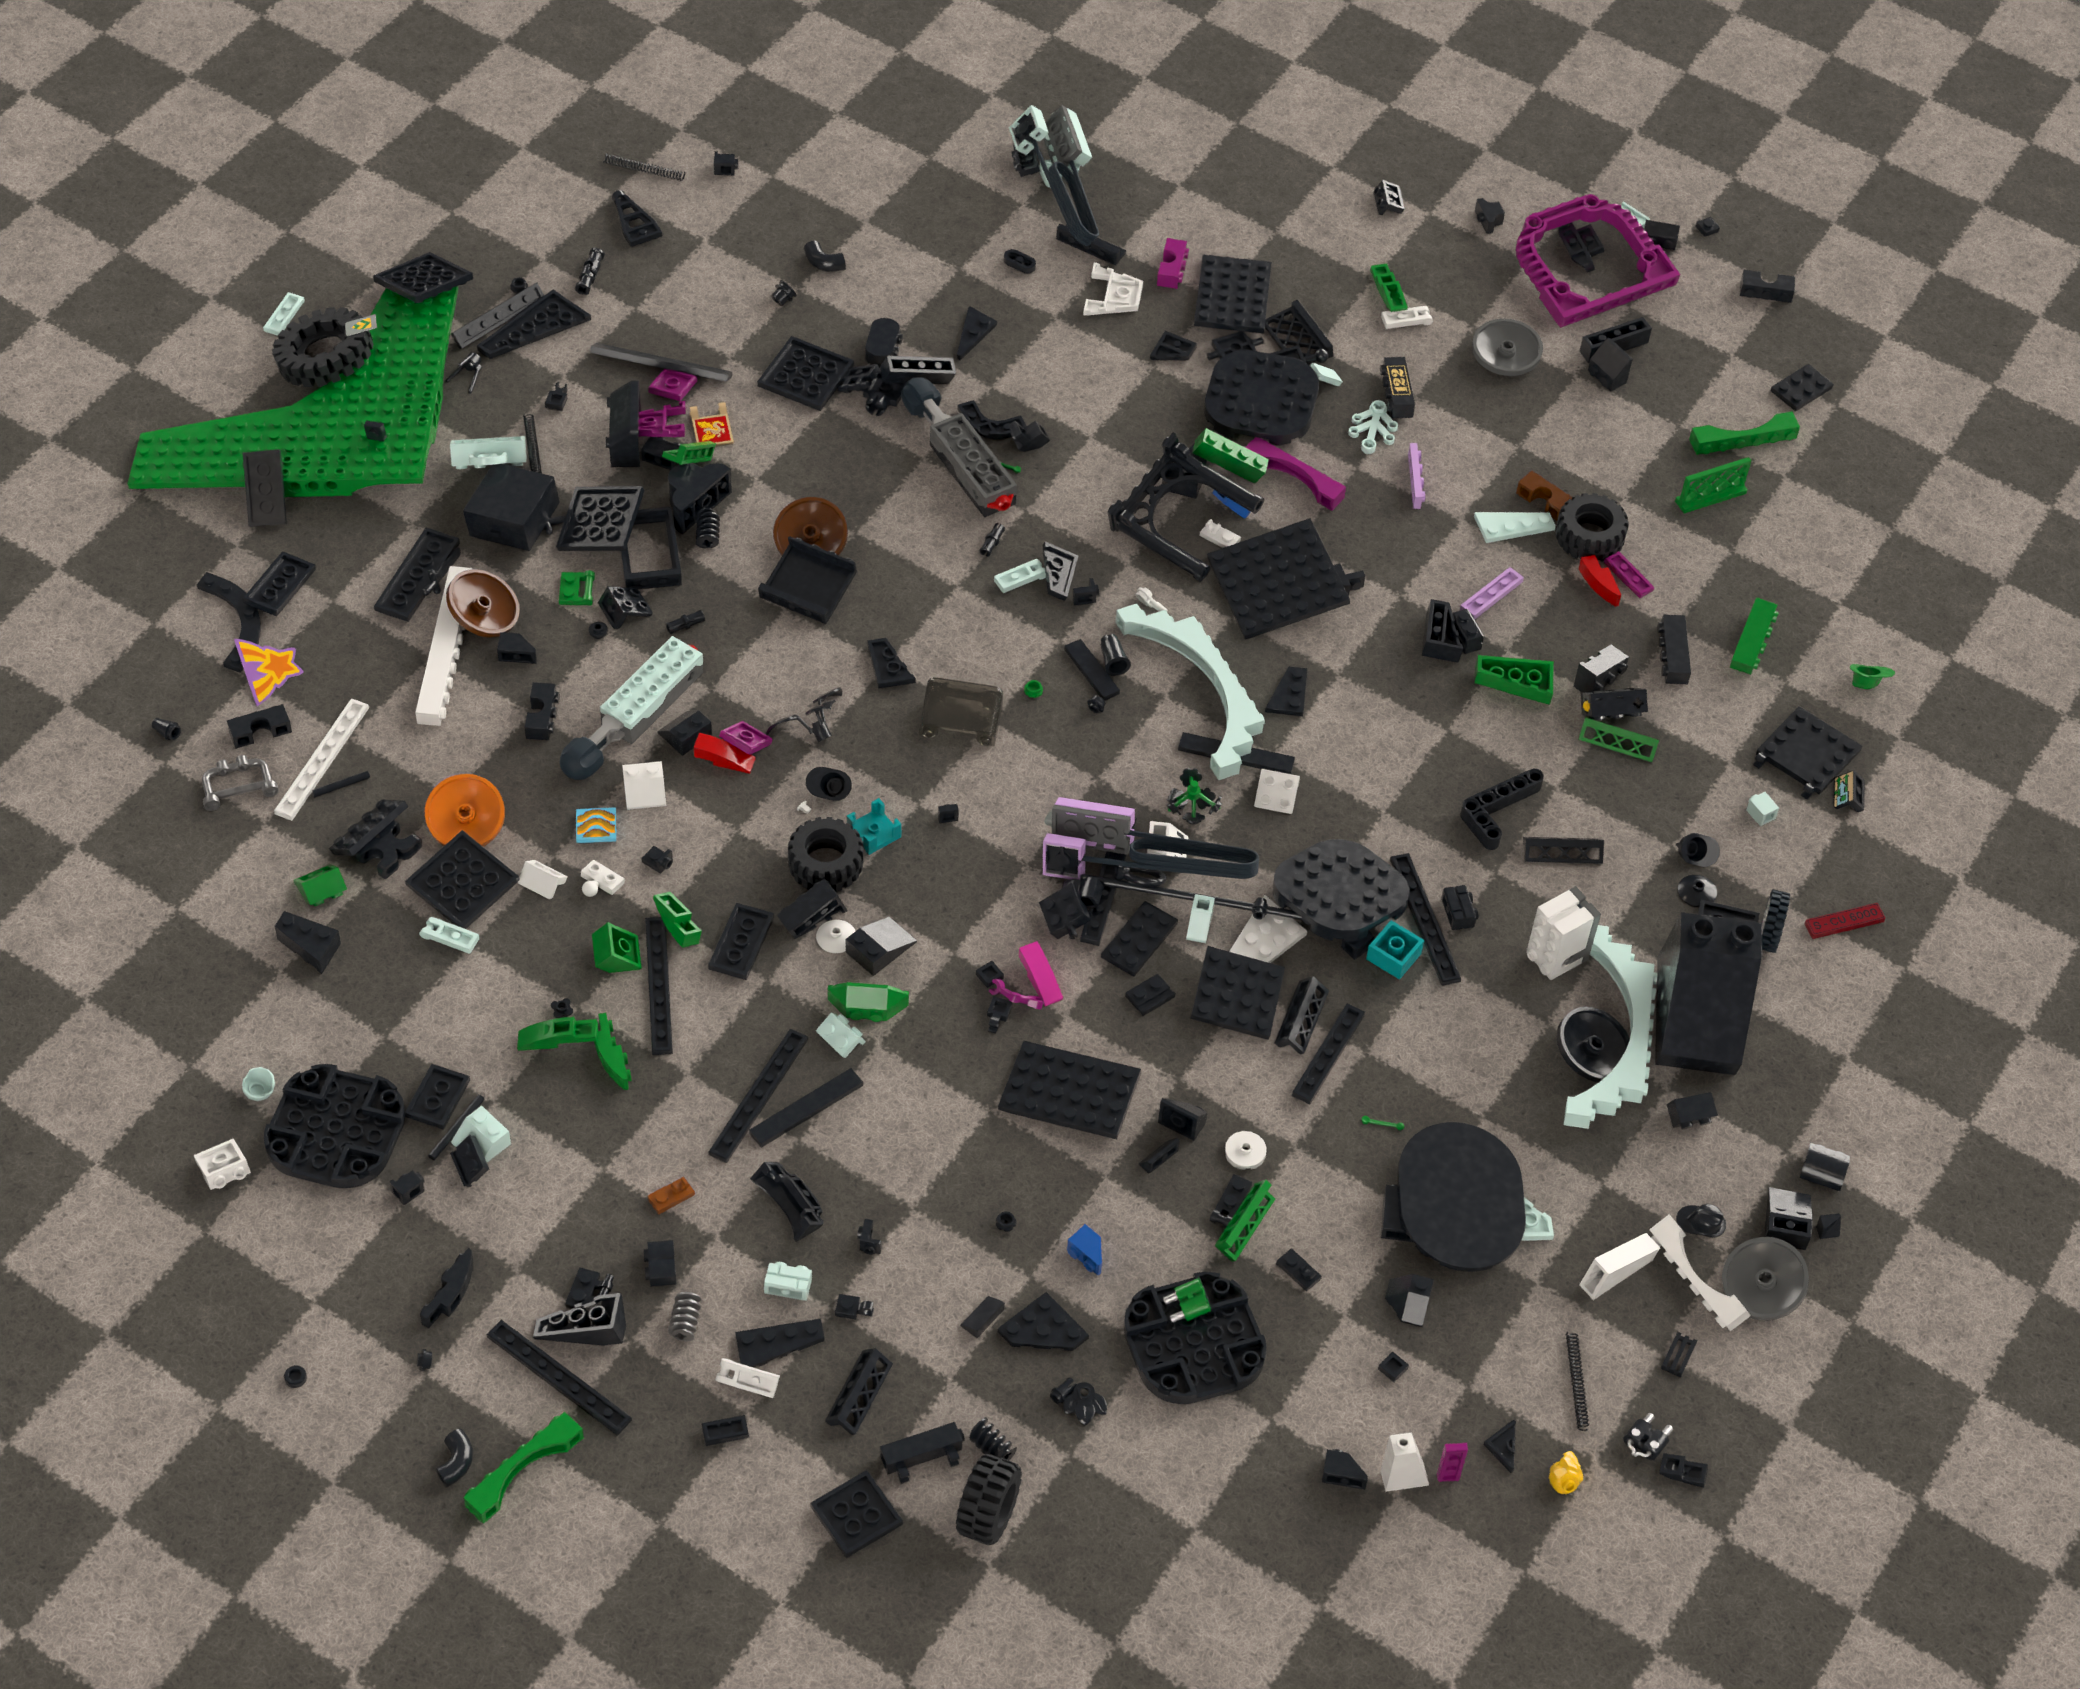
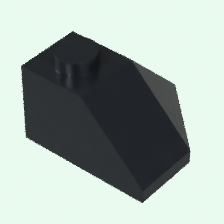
[1385,1274,1434,1327]

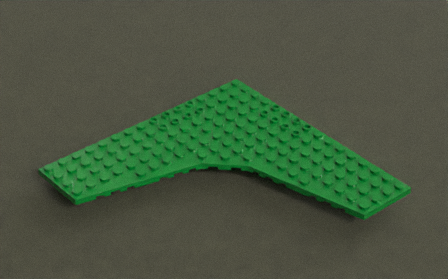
[128,286,458,497]

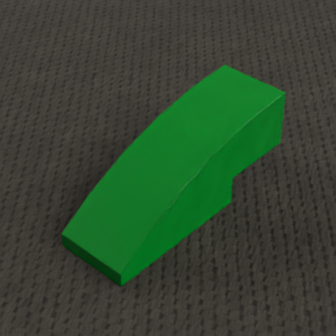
[653,892,702,948]

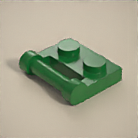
[559,570,595,606]

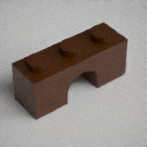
[1516,471,1572,521]

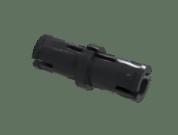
[979,523,1005,557]
[666,610,705,634]

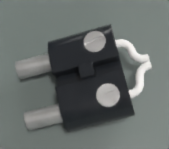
[1623,1413,1673,1460]

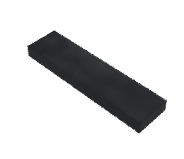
[1064,639,1120,701]

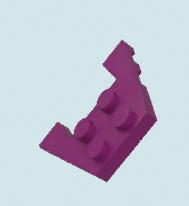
[639,401,686,437]

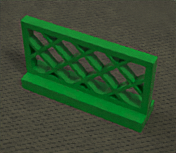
[1675,457,1751,514]

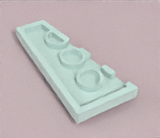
[1474,512,1556,543]

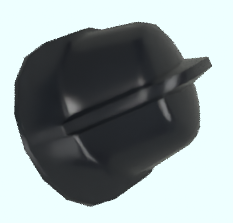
[805,767,852,801]
[1676,833,1720,867]
[1676,1204,1726,1238]

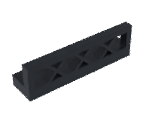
[1056,223,1126,266]
[1523,837,1604,864]
[1274,976,1329,1054]
[825,1348,893,1435]

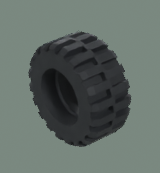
[1555,493,1629,562]
[788,817,863,892]
[956,1454,1022,1545]

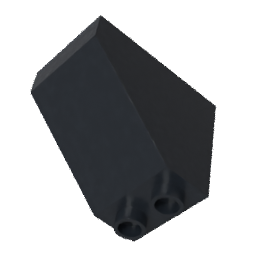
[1655,912,1762,1075]

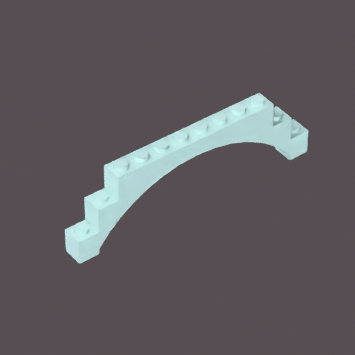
[1115,604,1265,780]
[1564,925,1657,1129]

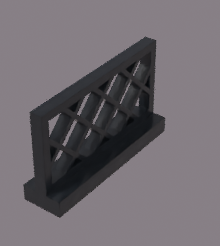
[1265,299,1334,365]

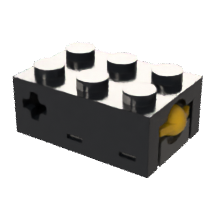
[1580,687,1648,720]

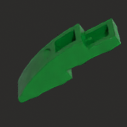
[594,1013,632,1090]
[517,1017,598,1051]

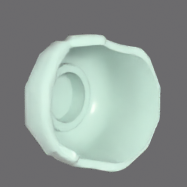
[242,1067,275,1101]

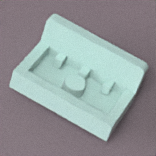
[816,1012,866,1058]

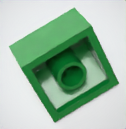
[293,864,347,907]
[592,922,642,973]

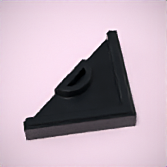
[1483,1420,1516,1473]

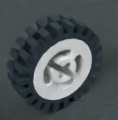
[1762,889,1790,953]

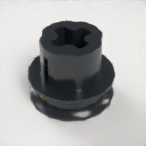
[771,280,797,306]

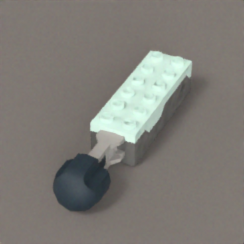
[559,636,703,780]

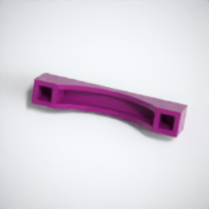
[1245,437,1346,511]

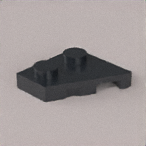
[1150,330,1197,360]

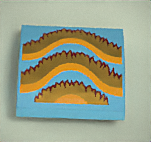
[576,808,617,843]

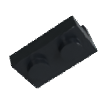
[1011,144,1040,177]

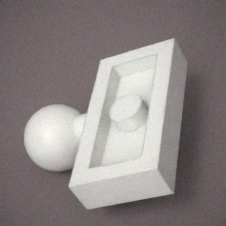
[581,860,625,897]

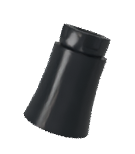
[1100,634,1131,676]

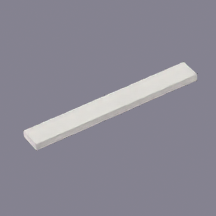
[274,698,369,821]

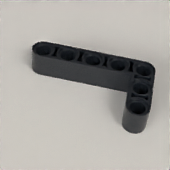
[1460,768,1544,850]

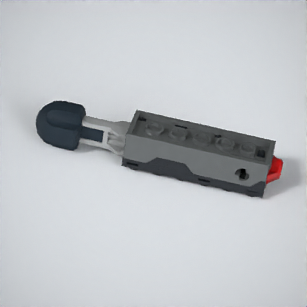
[901,378,1017,518]

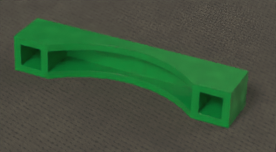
[1689,411,1800,455]
[464,1412,584,1524]

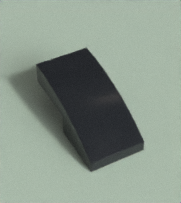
[1659,1453,1708,1488]

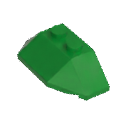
[827,982,909,1022]

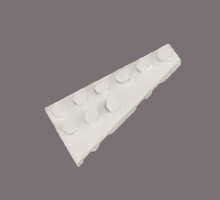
[1229,895,1307,963]

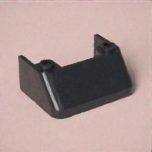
[606,380,641,467]

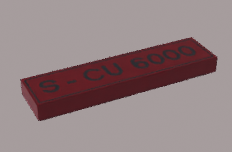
[1804,903,1886,939]

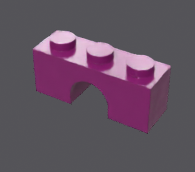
[1157,238,1190,289]

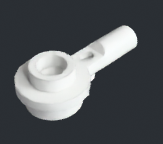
[1135,587,1168,612]

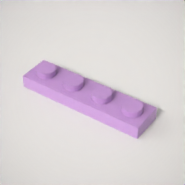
[1408,443,1425,509]
[1460,567,1524,620]

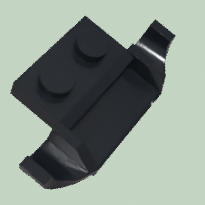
[1558,222,1605,272]

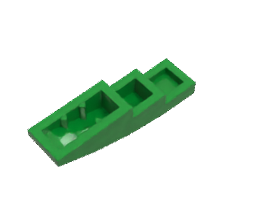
[1370,264,1408,312]

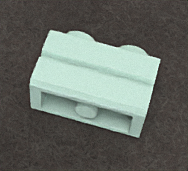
[764,1262,812,1301]

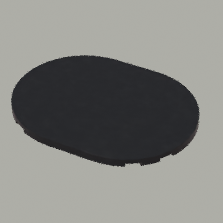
[1398,1122,1526,1272]

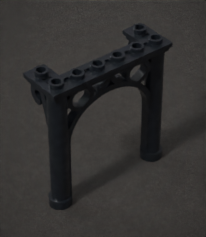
[1108,432,1264,582]

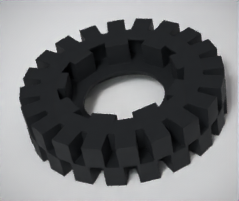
[272,307,373,387]

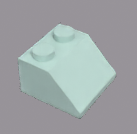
[451,1106,511,1162]

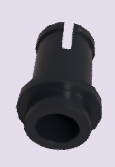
[1050,1377,1077,1404]

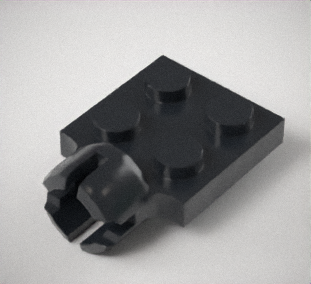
[863,371,905,416]

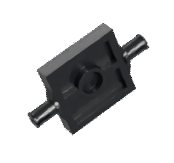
[1207,331,1264,361]

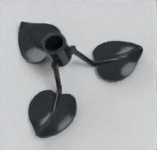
[766,687,842,742]

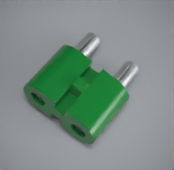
[1163,1278,1211,1322]

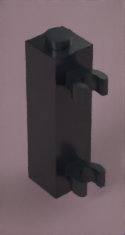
[880,1422,965,1484]

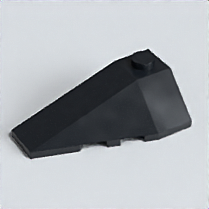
[533,1293,626,1346]

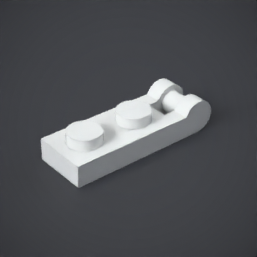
[1381,306,1433,329]
[716,1358,780,1398]

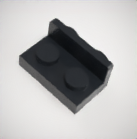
[1373,180,1405,215]

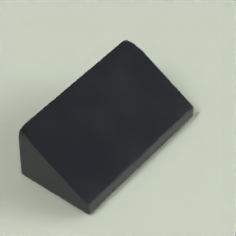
[1139,1138,1180,1174]
[960,1296,1005,1338]

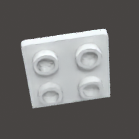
[1254,769,1300,814]

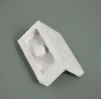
[518,860,567,899]

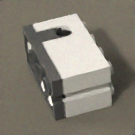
[1526,886,1601,980]

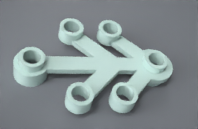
[1348,400,1398,454]

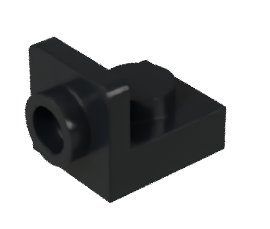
[1073,578,1099,606]
[641,846,673,874]

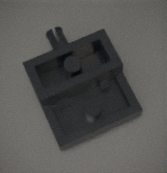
[1039,883,1091,939]

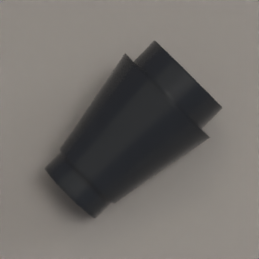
[152,718,181,740]

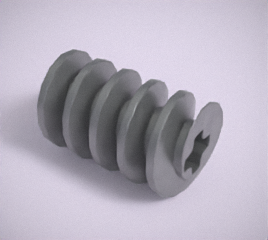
[668,1292,702,1342]

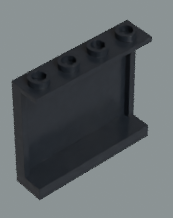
[758,536,857,624]

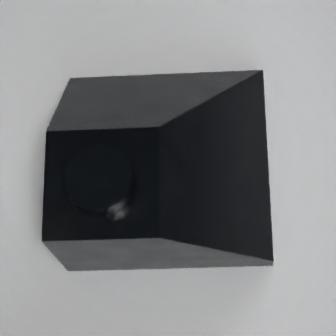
[1158,1098,1207,1141]

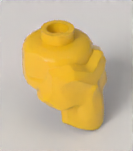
[1549,1451,1583,1494]

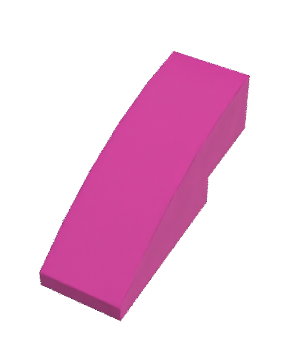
[1019,941,1063,1006]

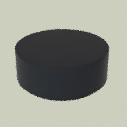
[284,1365,307,1388]

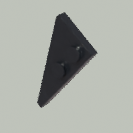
[957,306,997,360]

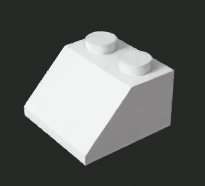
[622,761,666,810]

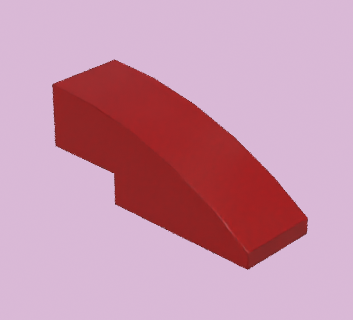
[1578,555,1621,607]
[694,733,756,774]

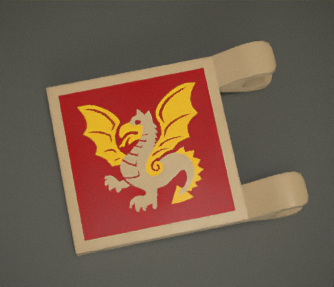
[690,402,734,446]

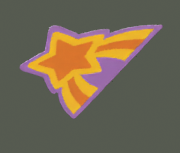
[234,639,304,706]

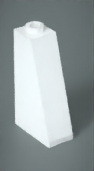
[1580,1233,1660,1300]
[1381,1432,1429,1492]

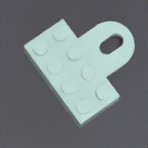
[450,436,527,469]

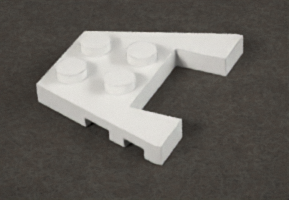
[1084,262,1143,315]

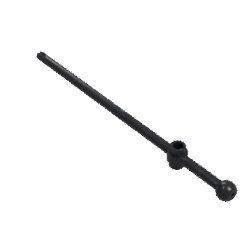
[1080,874,1311,925]

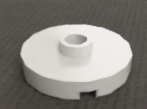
[1225,1131,1267,1170]

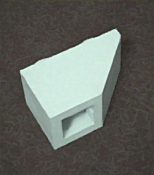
[1186,894,1215,943]

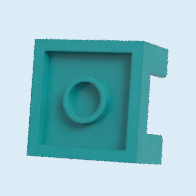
[847,798,902,855]

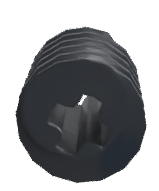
[696,508,720,548]
[969,1417,1017,1460]

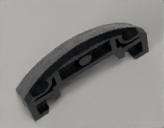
[750,1162,824,1242]

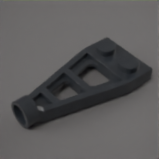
[612,190,662,247]

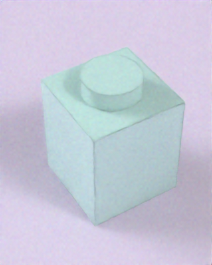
[1746,792,1779,826]

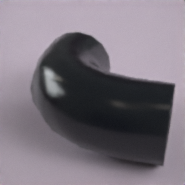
[804,241,846,272]
[436,1429,473,1488]

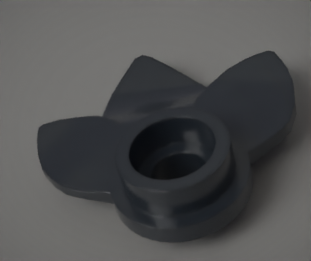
[1063,1382,1107,1426]

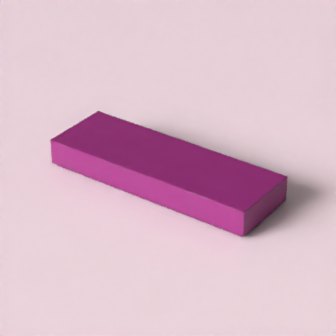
[1604,551,1655,598]
[1437,1443,1468,1482]

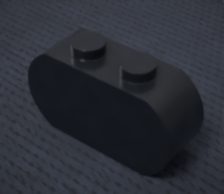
[865,318,903,368]

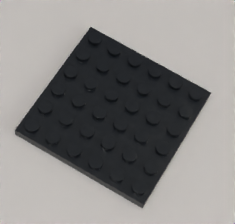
[1207,518,1350,640]

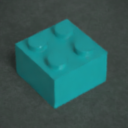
[1366,920,1424,980]

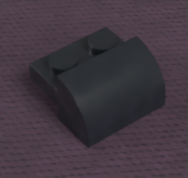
[1800,1143,1850,1191]

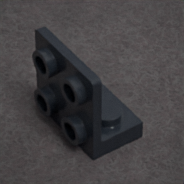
[598,586,653,629]

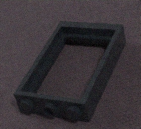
[620,507,682,590]

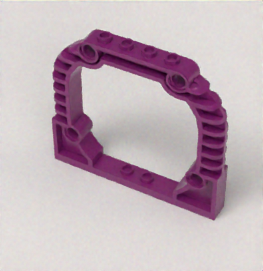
[1515,194,1681,328]

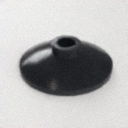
[1678,875,1717,907]

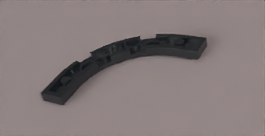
[197,572,261,673]

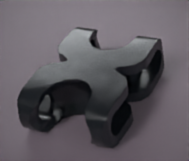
[355,820,422,879]

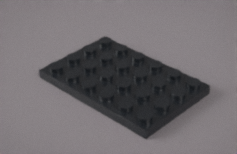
[1194,255,1272,334]
[998,1041,1141,1140]

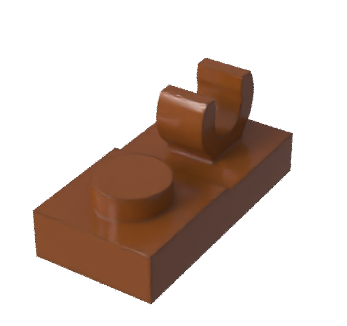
[648,1177,695,1215]

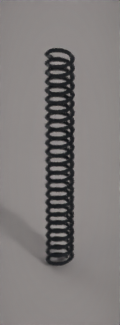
[603,153,685,181]
[523,414,542,473]
[1565,1331,1590,1431]

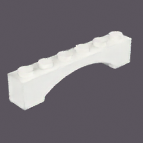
[1649,1214,1751,1331]

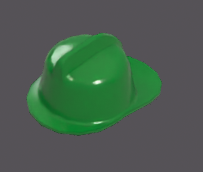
[1849,664,1895,689]

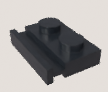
[1125,974,1175,1016]
[450,1135,489,1187]

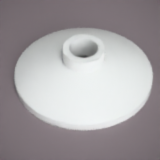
[816,920,855,953]

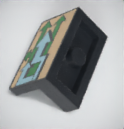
[1834,770,1865,812]

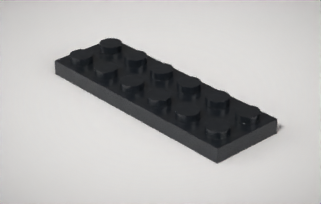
[374,527,460,622]

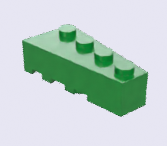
[1474,655,1554,705]

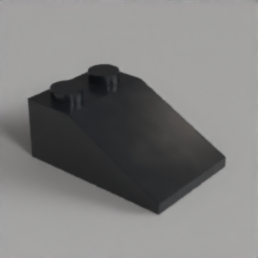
[845,917,917,976]

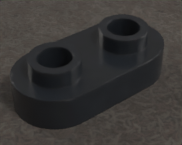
[1004,249,1036,273]

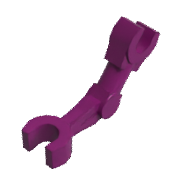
[989,979,1044,1010]

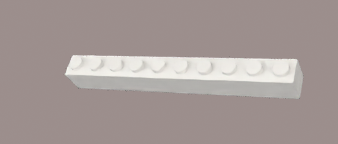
[415,566,472,726]

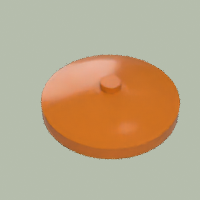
[425,774,505,847]

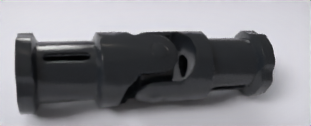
[575,248,605,295]

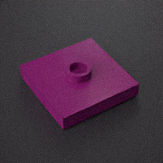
[648,369,697,401]
[719,721,773,755]

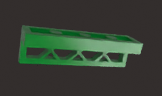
[662,441,716,465]
[1578,717,1660,762]
[1214,1179,1275,1262]

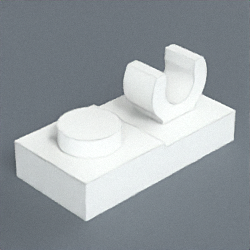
[1200,519,1241,548]

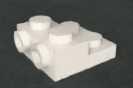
[194,1139,251,1190]

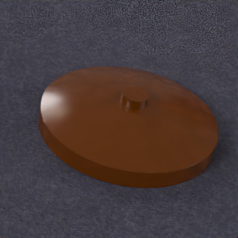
[773,497,848,556]
[446,569,520,637]

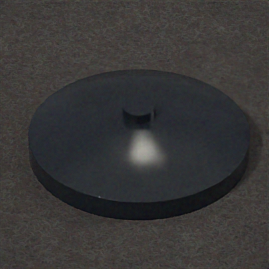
[1556,1007,1630,1082]

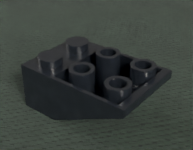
[1764,1187,1812,1250]

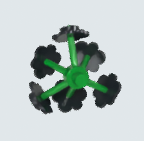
[1166,768,1222,824]

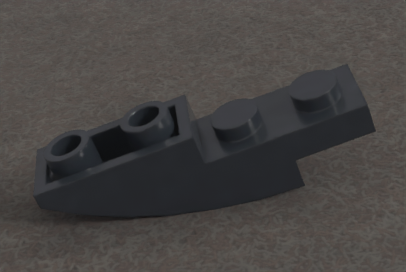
[420,1248,473,1329]

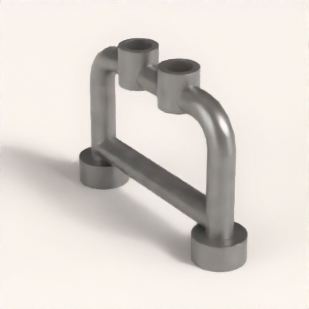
[202,755,279,811]

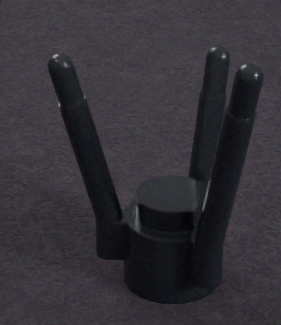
[446,352,482,394]

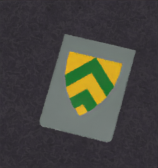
[345,314,377,336]

